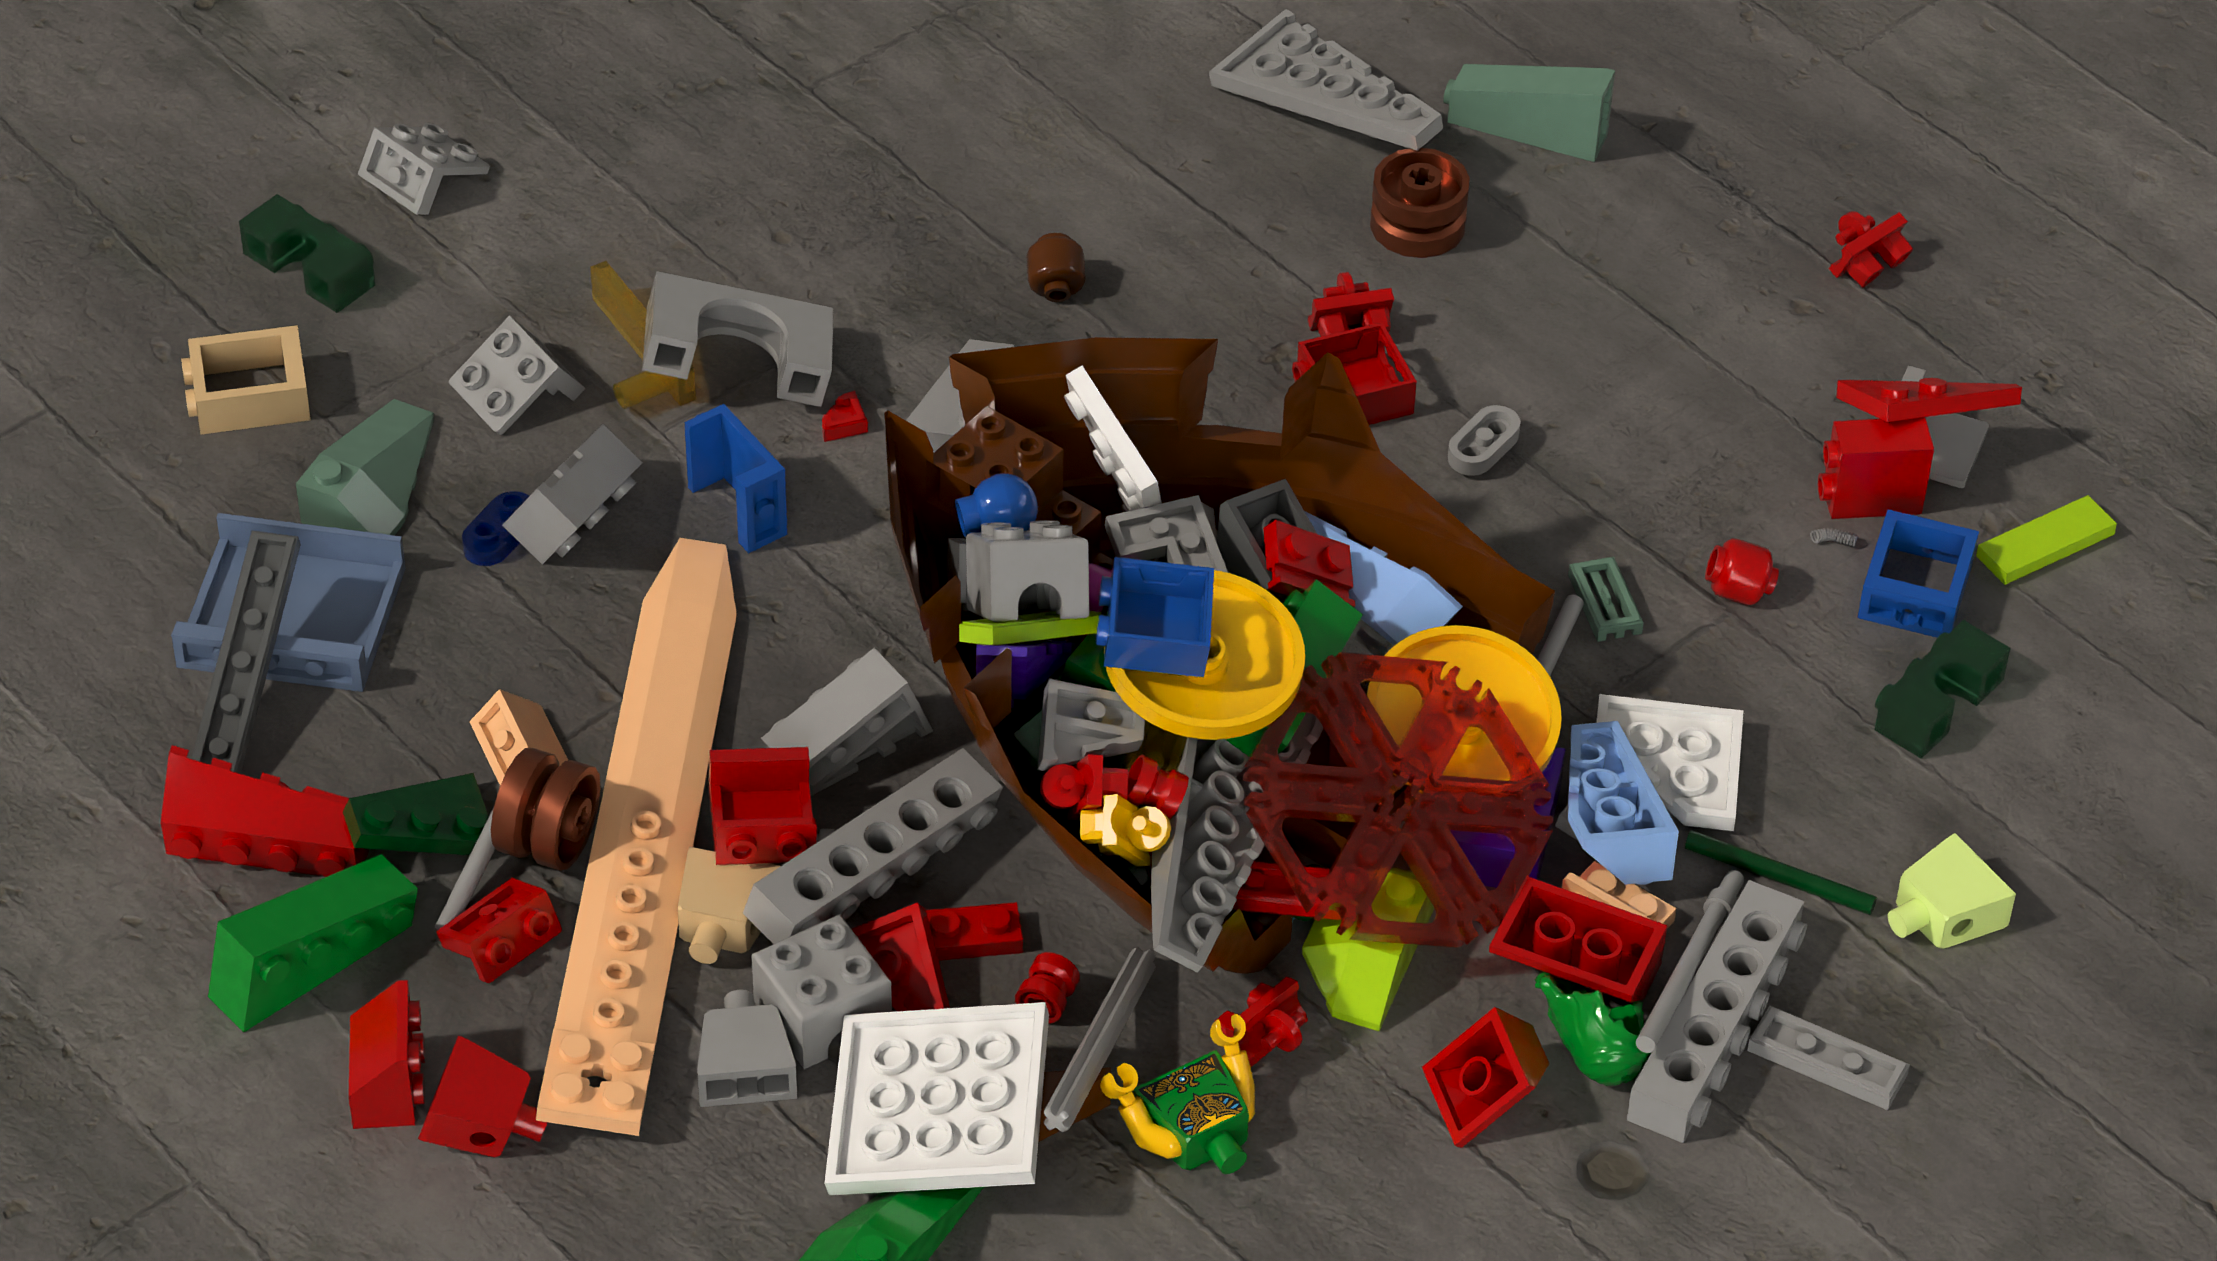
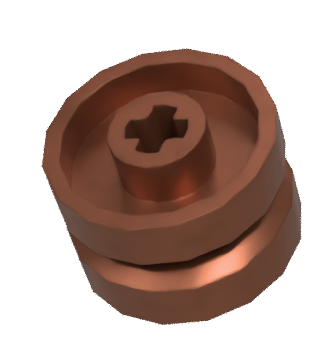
[1370,148,1470,258]
[491,748,601,871]

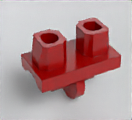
[1828,211,1913,288]
[1307,272,1394,336]
[1040,754,1128,821]
[1215,977,1308,1068]

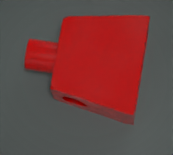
[418,1035,548,1157]

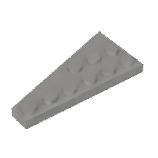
[1209,9,1443,151]

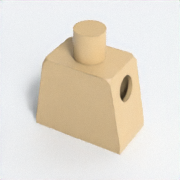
[678,847,781,964]

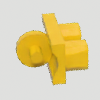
[1080,794,1171,867]

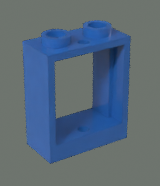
[1858,509,1979,641]

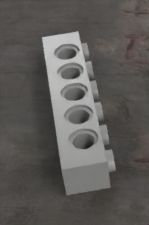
[743,748,1003,944]
[1627,880,1807,1143]

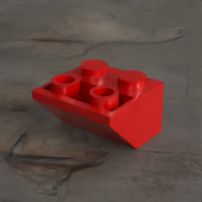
[349,980,425,1129]

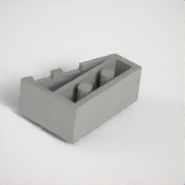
[761,648,933,796]

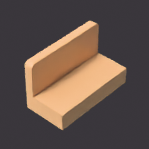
[470,689,568,785]

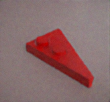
[1836,378,2022,422]
[852,902,950,1011]

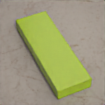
[1976,495,2117,585]
[959,611,1105,645]

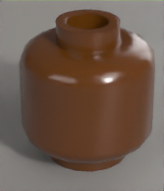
[1026,233,1086,302]

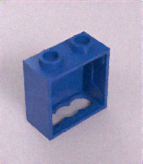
[1096,557,1214,678]

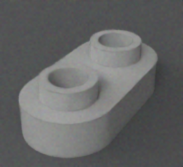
[1448,405,1521,476]

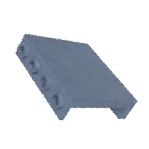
[171,513,406,692]

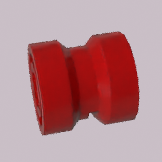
[1127,754,1189,820]
[1015,952,1080,1024]

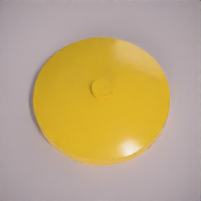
[1104,570,1305,740]
[1364,625,1562,804]

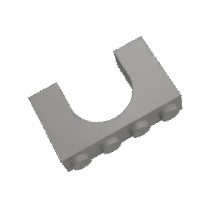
[642,271,833,407]

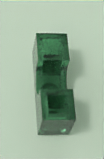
[239,194,376,313]
[1874,620,2011,759]

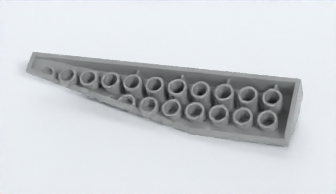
[1151,587,1328,972]

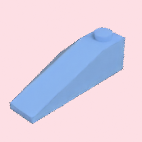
[1304,511,1463,672]
[1568,721,1679,885]

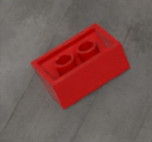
[1489,876,1667,1002]

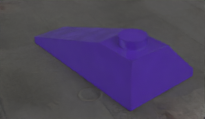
[976,639,1077,708]

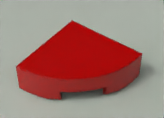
[822,391,868,442]

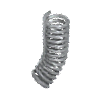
[1810,528,1858,547]

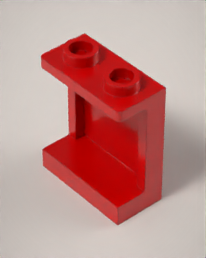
[709,747,817,865]

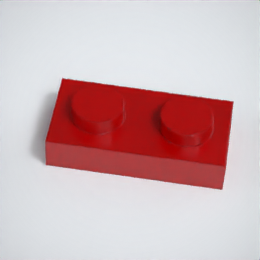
[926,902,1023,961]

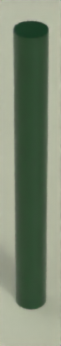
[1685,830,1877,915]

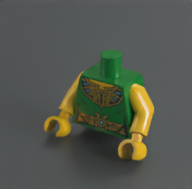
[1100,1014,1255,1174]

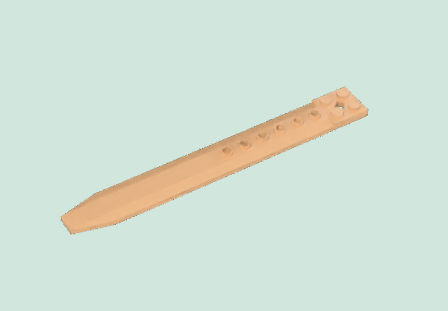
[536,538,737,1136]

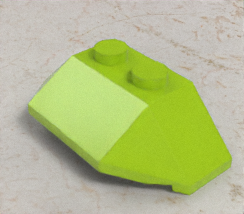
[1302,868,1444,1031]

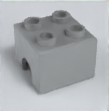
[966,521,1089,622]
[752,914,892,1069]

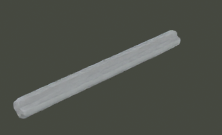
[1044,947,1156,1132]

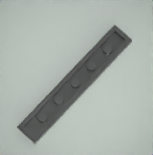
[191,530,301,774]

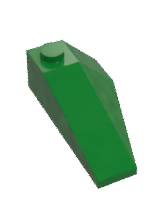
[799,1187,984,1261]

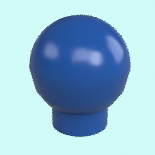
[955,473,1038,538]

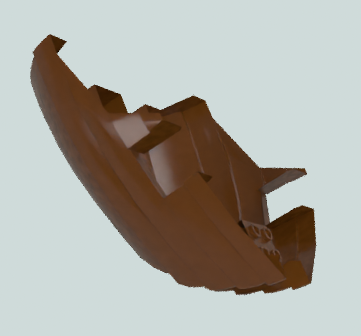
[884,337,1555,974]

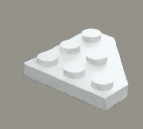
[1064,366,1162,512]
[1596,694,1744,831]

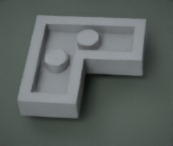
[1105,495,1228,573]

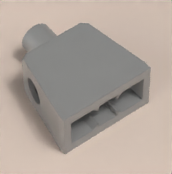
[697,990,797,1107]

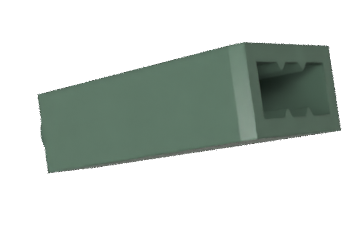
[1443,64,1615,162]

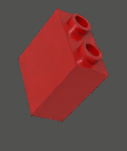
[1292,322,1417,425]
[1818,417,1934,519]

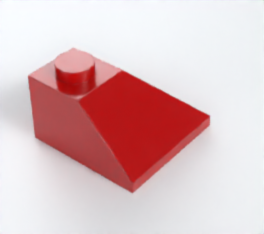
[1422,1007,1550,1148]

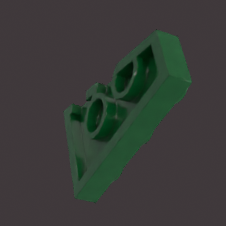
[343,773,489,855]

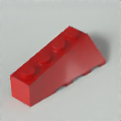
[161,745,369,877]

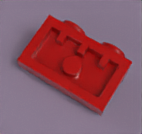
[436,878,562,983]

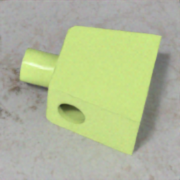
[1888,833,2016,949]

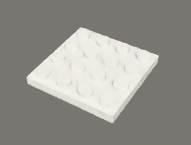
[824,1002,1049,1196]

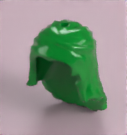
[1535,972,1652,1086]

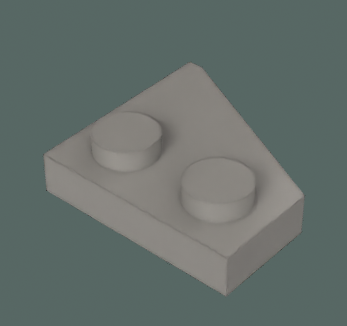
[1038,679,1145,771]

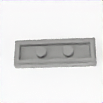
[1747,1006,1910,1110]

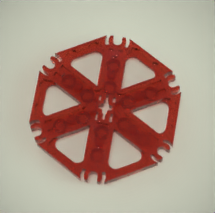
[1243,652,1553,948]

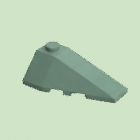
[296,399,434,536]

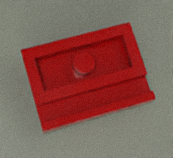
[1263,520,1355,607]

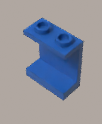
[684,404,788,553]

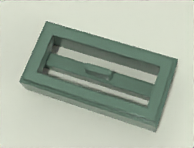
[1568,556,1644,642]

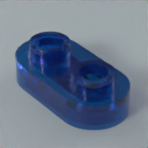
[462,491,529,566]

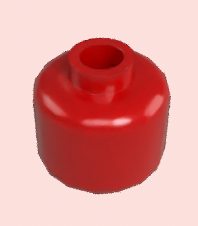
[1705,538,1779,606]

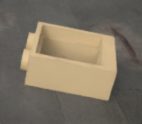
[181,325,311,434]

